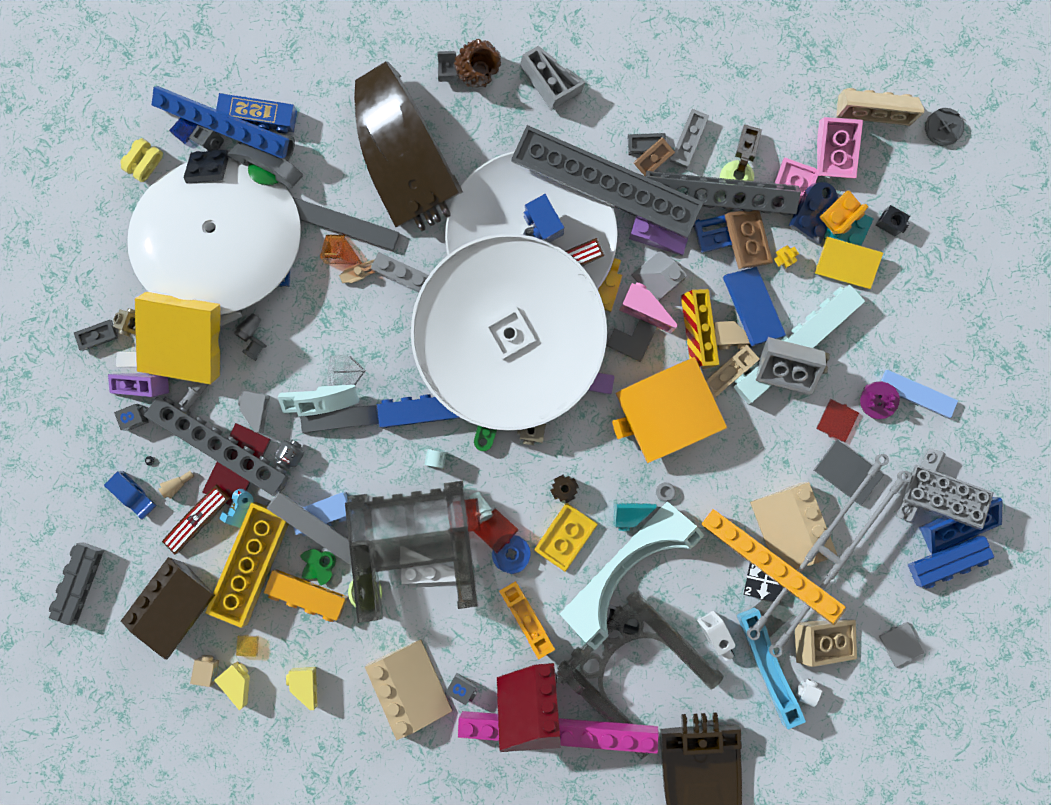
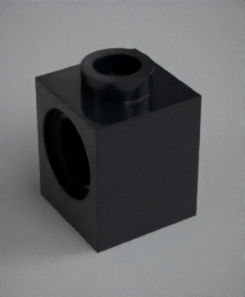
[875,205,910,236]

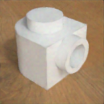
[796,679,822,707]

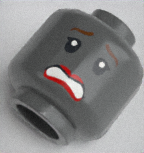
[275,439,304,469]

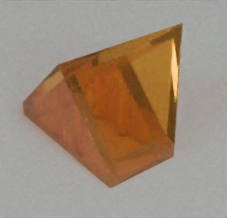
[320,235,362,264]

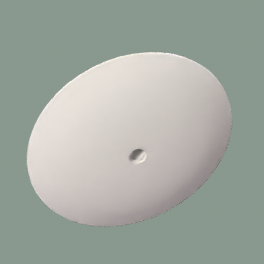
[445,151,617,289]
[128,157,301,315]

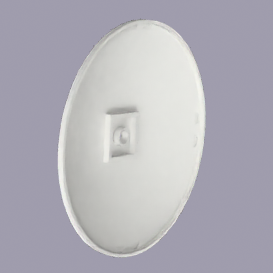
[411,234,607,430]

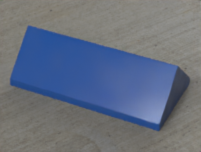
[919,497,1003,554]

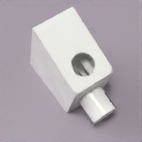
[697,611,736,661]

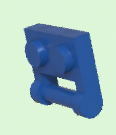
[693,212,732,253]

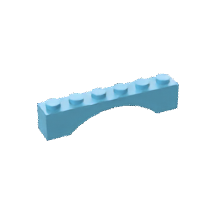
[736,608,806,729]

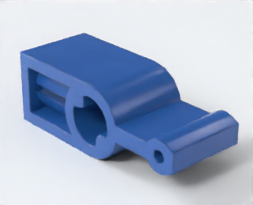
[104,471,157,520]

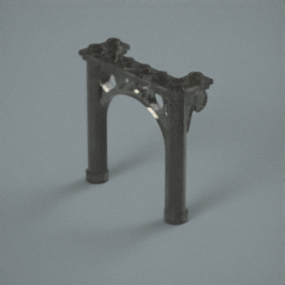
[556,590,724,759]

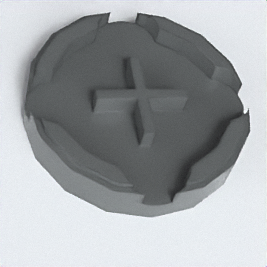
[925,108,964,146]

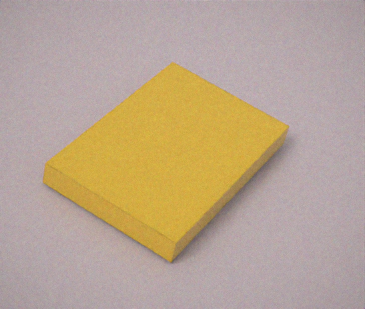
[815,237,883,289]
[534,503,598,572]

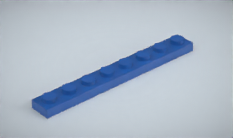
[151,86,289,158]

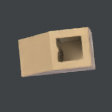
[714,321,751,350]

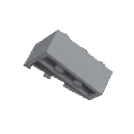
[520,46,585,110]

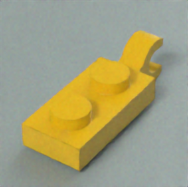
[598,258,623,312]

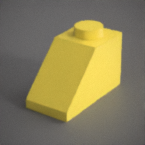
[214,661,250,710]
[286,667,318,710]

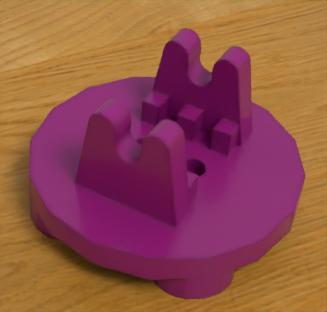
[860,381,900,419]

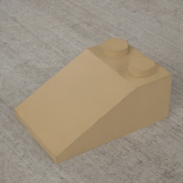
[795,620,857,667]

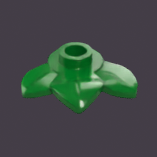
[300,549,336,586]

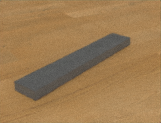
[292,197,400,251]

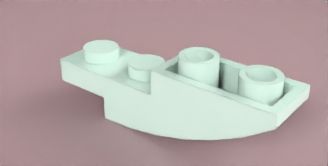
[278,385,359,416]

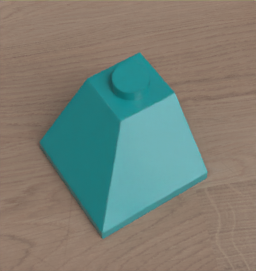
[614,503,657,531]

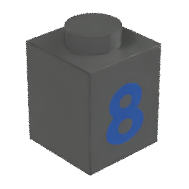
[114,404,149,431]
[445,673,478,705]

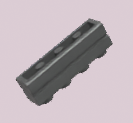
[49,542,104,626]

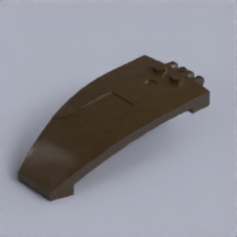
[354,61,463,231]
[660,712,742,805]

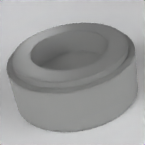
[656,482,676,502]

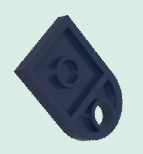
[789,182,838,244]

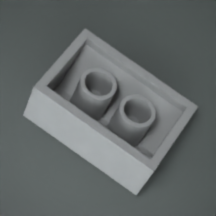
[756,337,826,395]

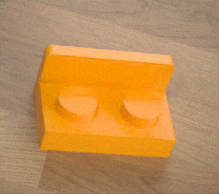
[820,190,868,234]

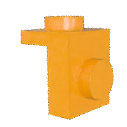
[612,417,634,439]

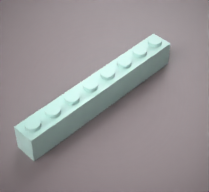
[733,284,865,404]

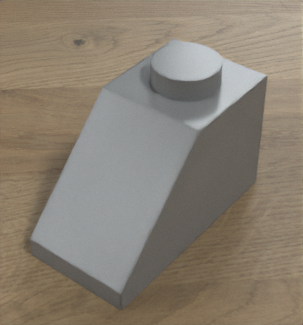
[238,391,270,433]

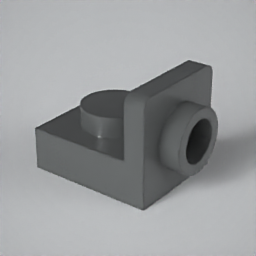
[189,125,224,151]

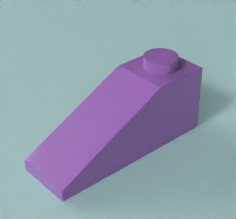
[629,217,688,256]
[108,373,169,397]

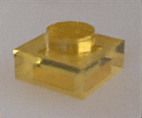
[236,635,259,657]

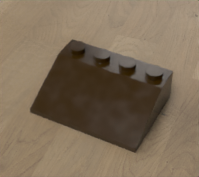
[121,557,215,660]

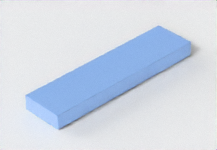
[881,370,958,418]

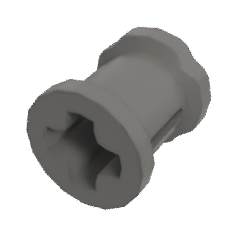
[242,336,267,361]

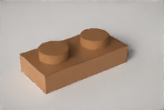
[633,137,675,177]

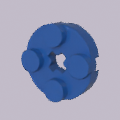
[492,534,531,574]

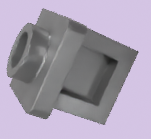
[437,51,457,82]

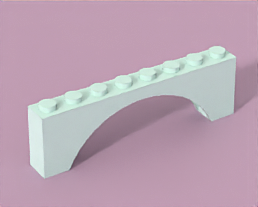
[560,502,704,650]

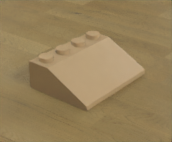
[750,482,838,570]
[365,639,452,741]

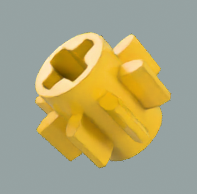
[774,245,799,269]

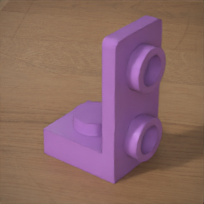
[587,373,614,394]

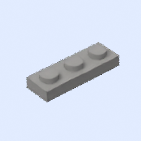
[670,109,709,169]
[370,252,429,293]

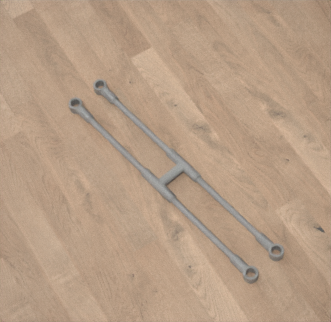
[747,454,911,657]

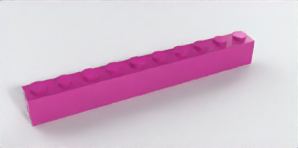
[458,711,659,754]

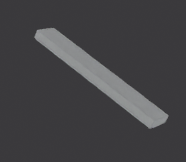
[267,492,375,573]

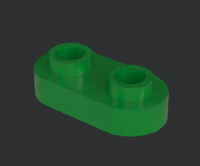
[474,425,497,452]

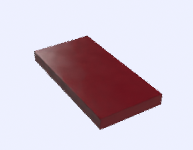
[202,423,271,506]

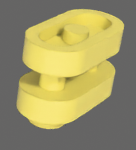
[120,138,163,182]

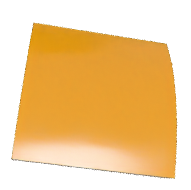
[615,357,727,463]

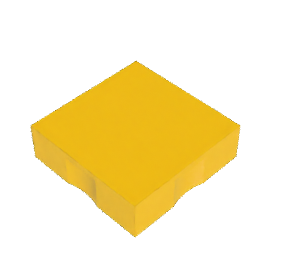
[135,292,220,384]

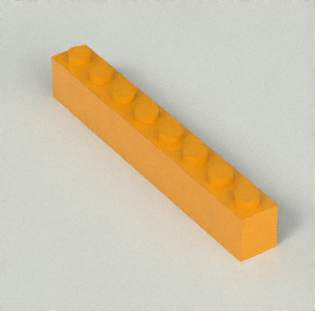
[701,509,846,625]

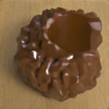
[454,39,501,88]

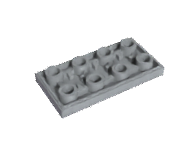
[903,465,994,530]

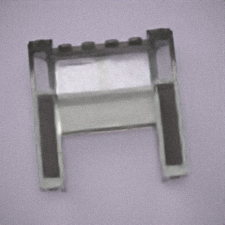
[345,481,479,623]

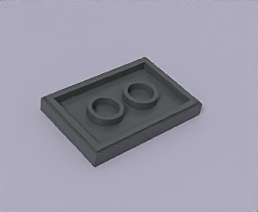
[814,440,884,505]

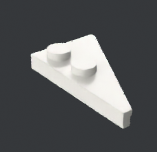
[400,546,469,584]

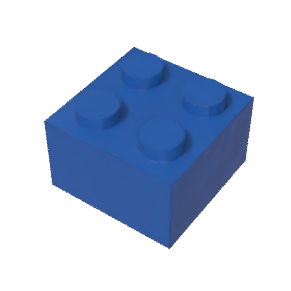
[523,194,564,243]

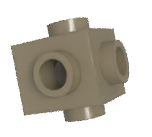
[113,308,136,337]
[517,423,546,446]

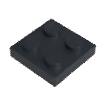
[183,149,229,183]

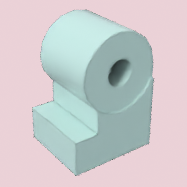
[425,449,447,469]

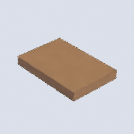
[725,210,773,270]

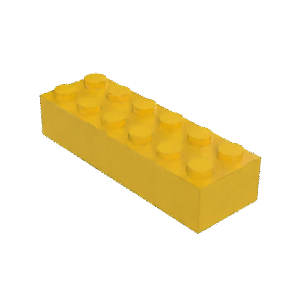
[205,502,289,628]

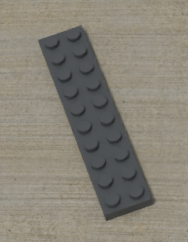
[511,125,704,239]

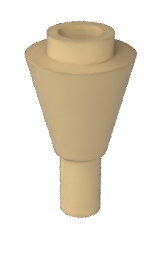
[158,471,194,499]

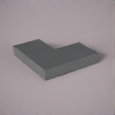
[606,319,657,362]

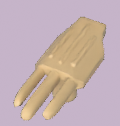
[339,259,375,284]

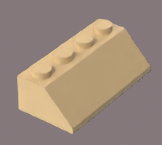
[836,88,924,126]

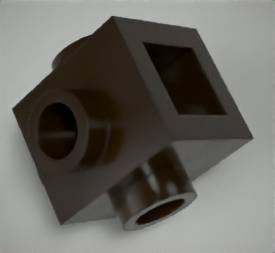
[550,474,579,503]

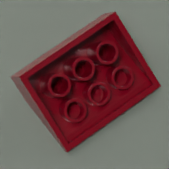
[497,663,561,752]

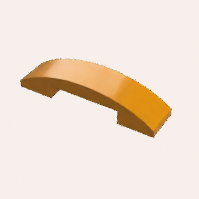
[499,581,555,660]

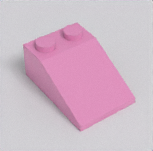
[817,117,863,179]
[619,283,678,333]

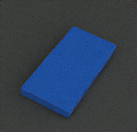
[723,267,786,346]

